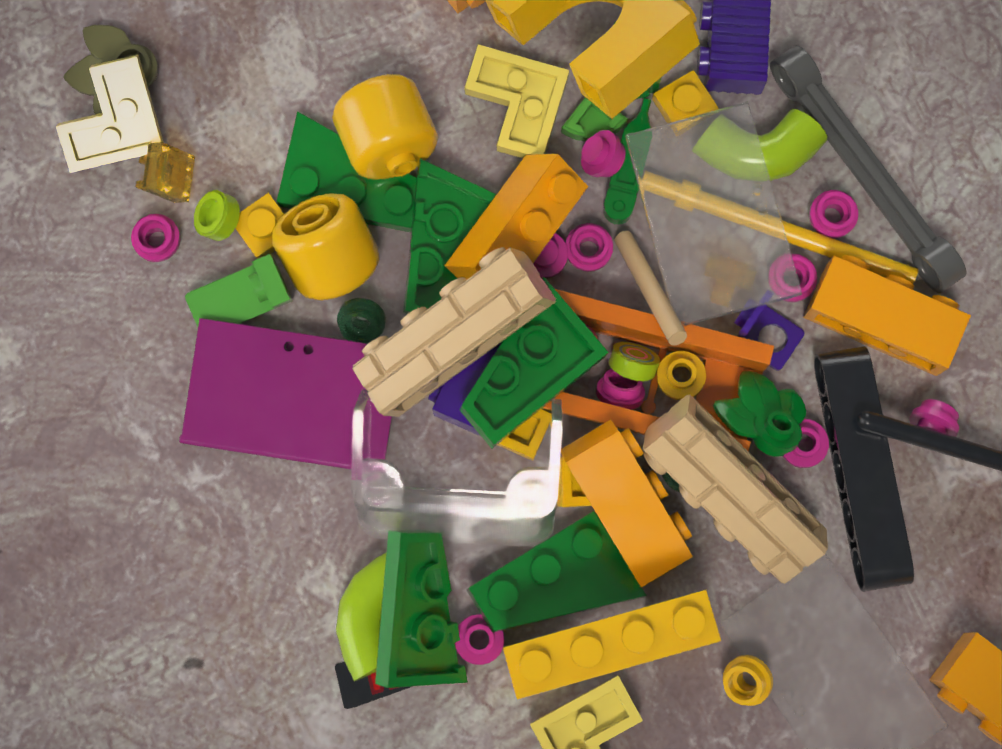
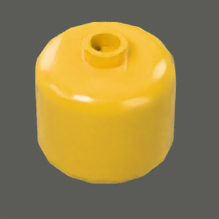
[332,74,438,180]
[272,193,380,301]

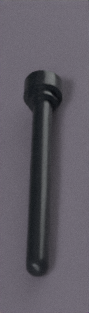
[856,411,1002,471]

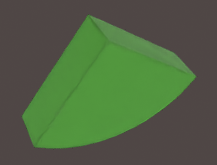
[561,97,628,142]

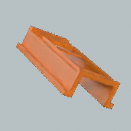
[543,289,774,452]

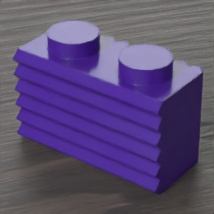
[697,0,771,95]

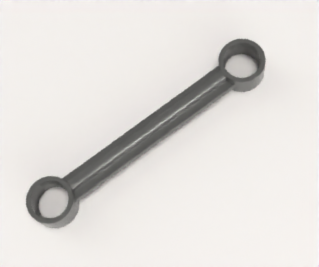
[770,45,967,293]

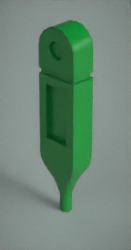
[603,98,653,225]

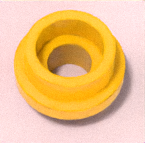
[657,351,706,400]
[723,655,773,706]

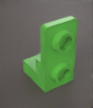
[185,254,293,327]

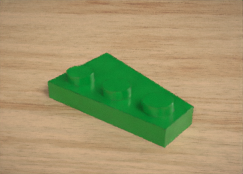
[277,111,416,233]
[403,158,497,314]
[460,277,608,449]
[467,511,647,633]
[375,530,468,688]

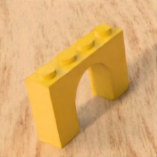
[485,0,700,119]
[503,590,721,700]

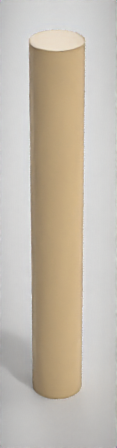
[614,231,687,346]

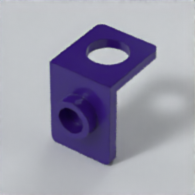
[734,291,805,371]

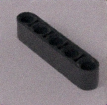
[814,346,914,592]

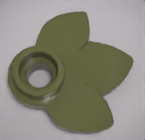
[63,25,158,114]

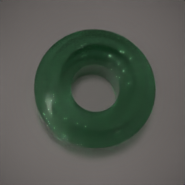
[337,298,386,344]

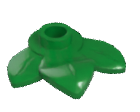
[713,371,806,457]

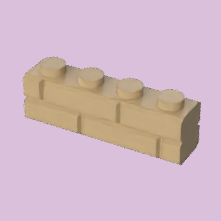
[352,247,556,417]
[643,395,828,584]

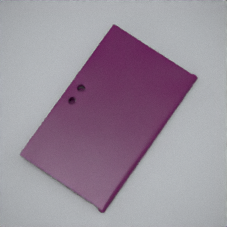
[179,318,392,474]

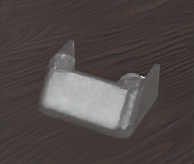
[351,389,562,547]

